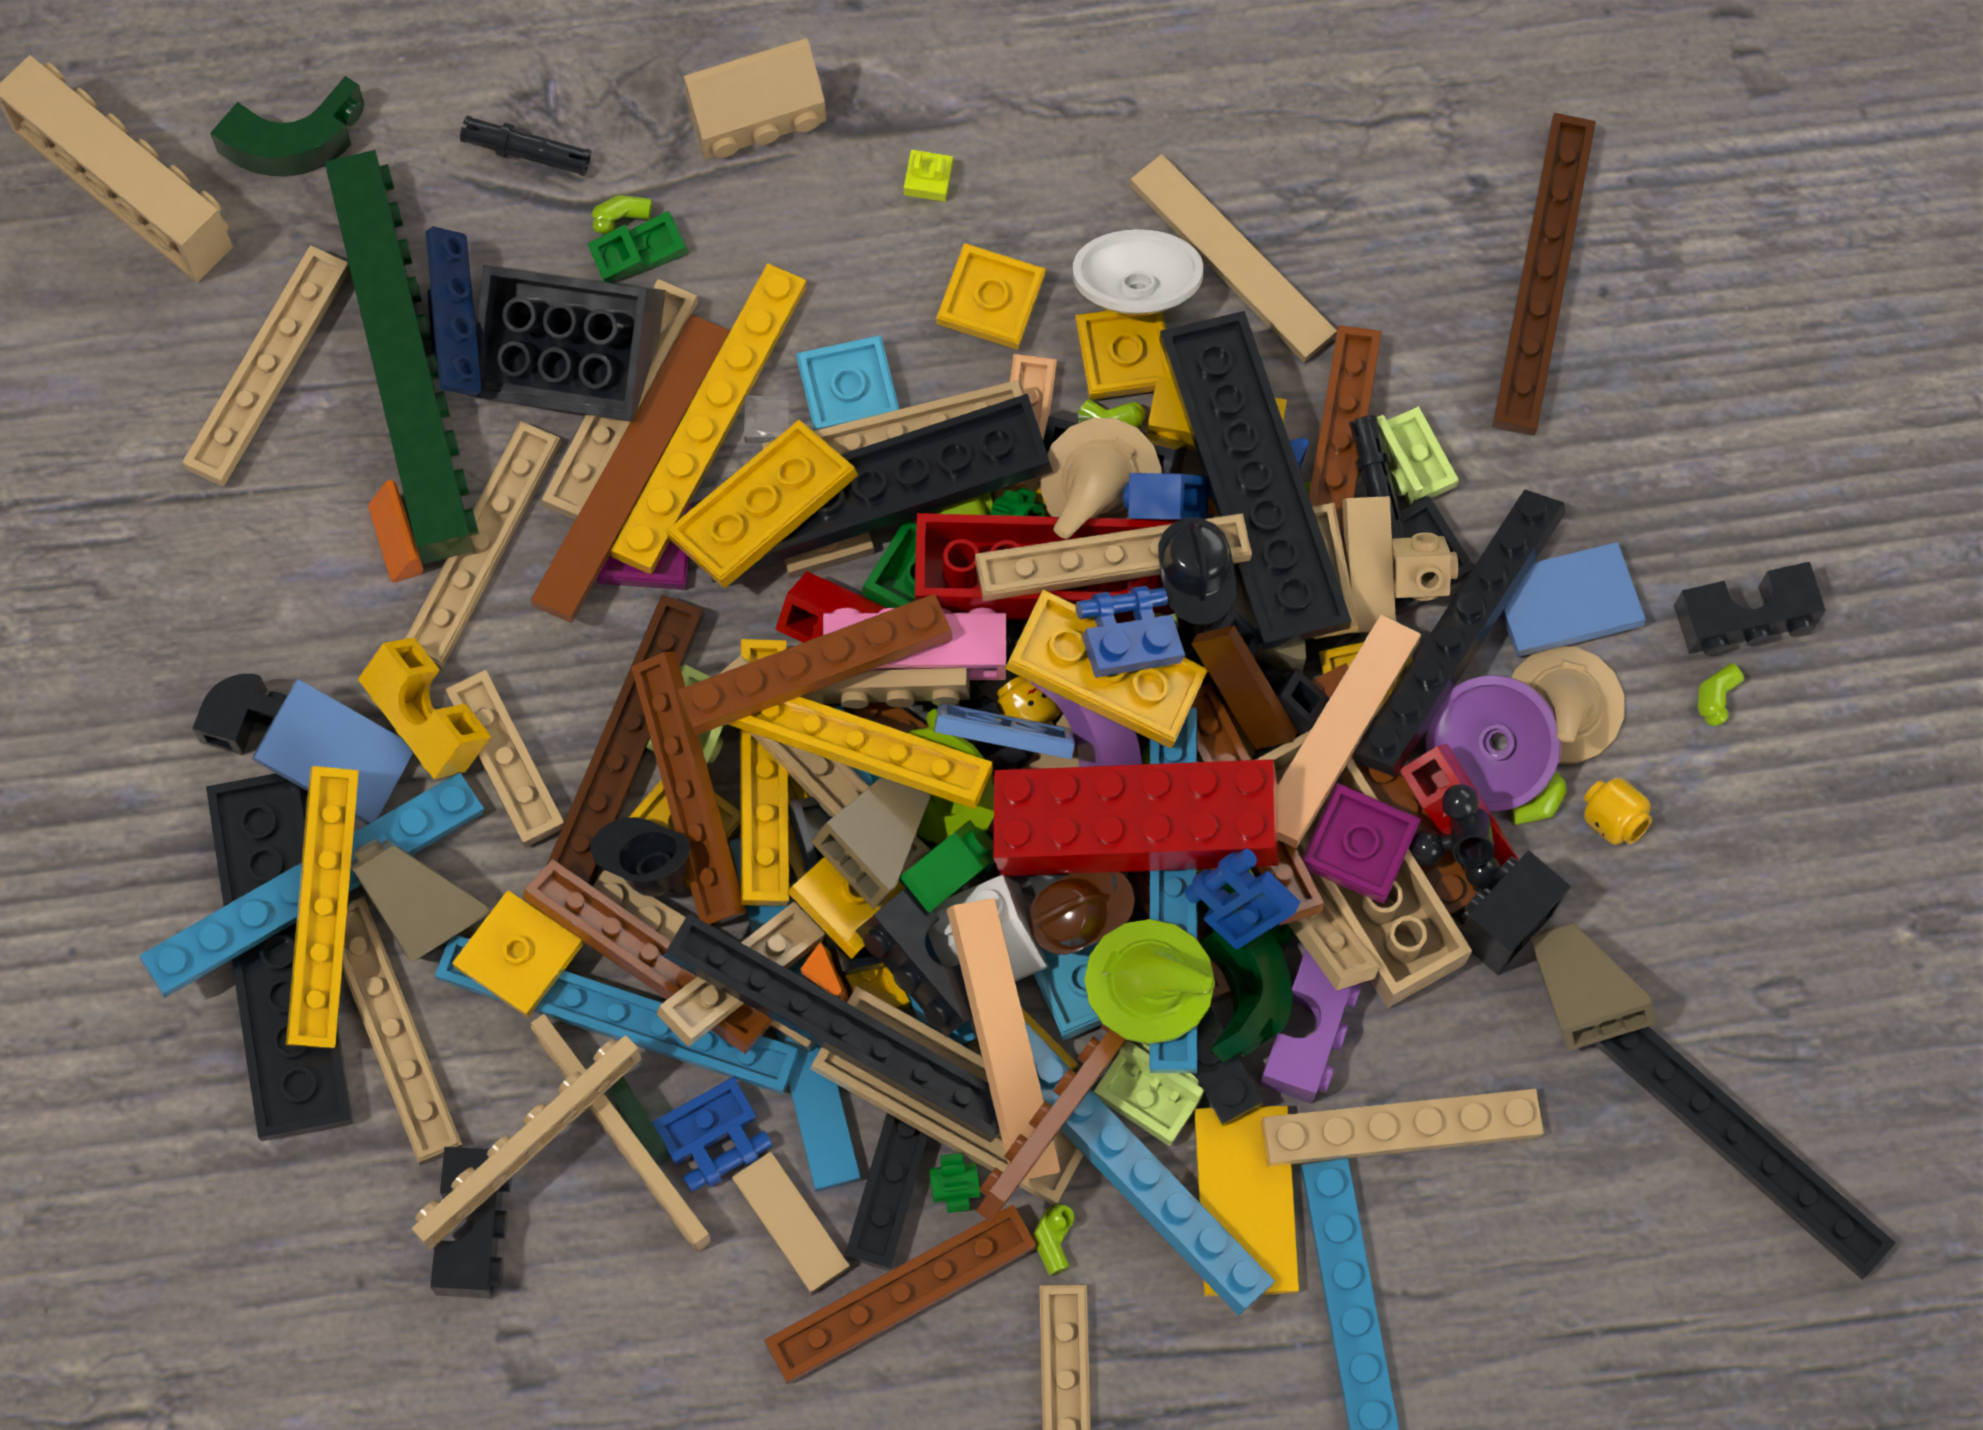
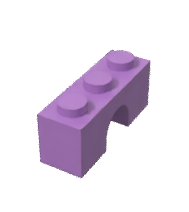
[1259,949,1363,1104]

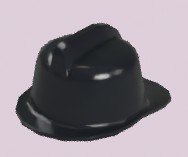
[1158,518,1236,625]
[591,817,691,897]

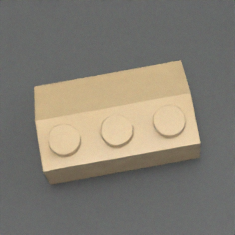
[684,38,826,159]

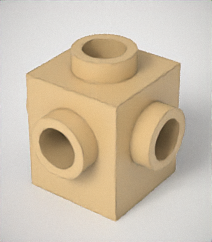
[1392,533,1458,601]

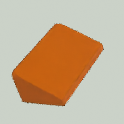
[369,479,424,582]
[800,942,850,1003]

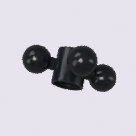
[1409,784,1501,889]

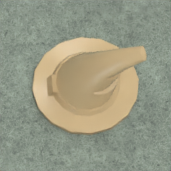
[1041,418,1162,540]
[1512,646,1624,765]

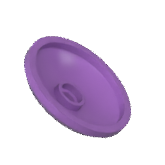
[1426,675,1561,811]

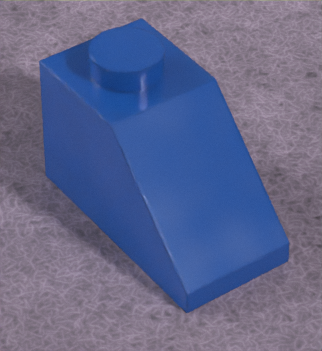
[1123,473,1209,520]

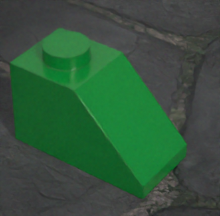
[900,820,994,913]

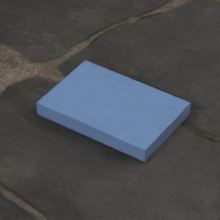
[1501,542,1646,657]
[252,679,413,825]
[935,702,1075,759]

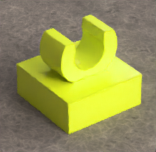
[904,150,953,202]

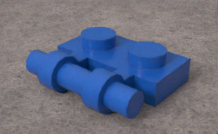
[1076,586,1185,678]
[1184,849,1301,950]
[652,1076,773,1193]

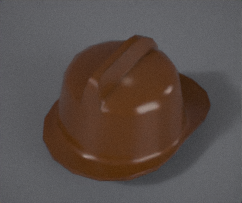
[1029,872,1135,955]

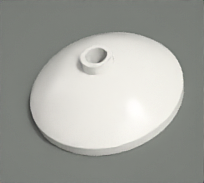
[1073,229,1203,315]

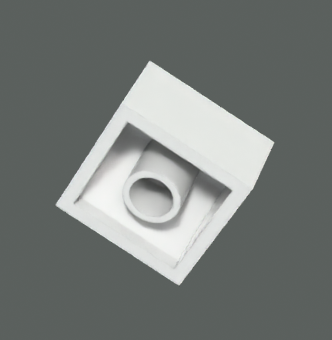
[928,875,1049,982]

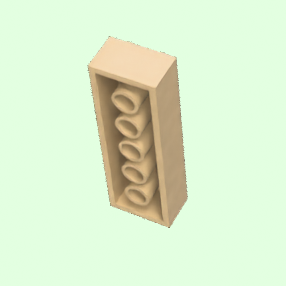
[0,55,233,283]
[1256,730,1472,1008]

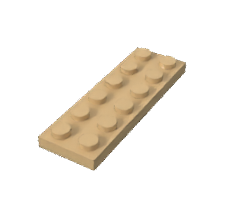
[810,986,1084,1206]

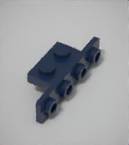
[426,226,481,396]

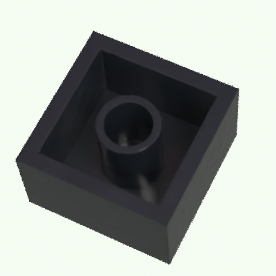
[1458,850,1571,975]

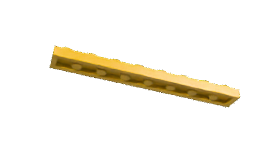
[611,263,807,575]

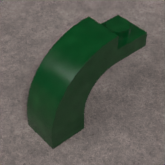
[210,76,365,177]
[1198,925,1293,1063]

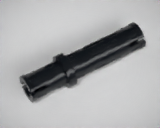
[460,115,592,176]
[1349,415,1407,539]

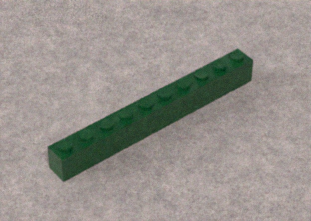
[325,150,479,564]

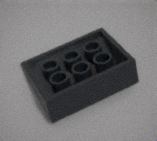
[468,265,666,421]

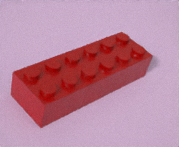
[914,513,1185,625]
[993,759,1279,876]

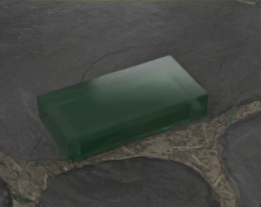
[608,1076,670,1166]

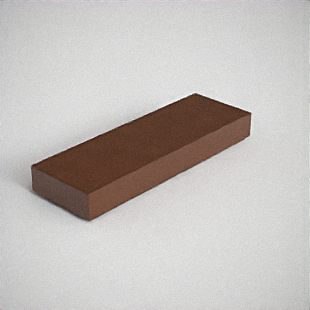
[1191,625,1298,750]

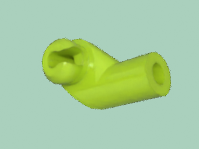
[591,195,653,234]
[1078,398,1145,428]
[1697,663,1744,726]
[1509,772,1567,826]
[1033,1204,1075,1276]

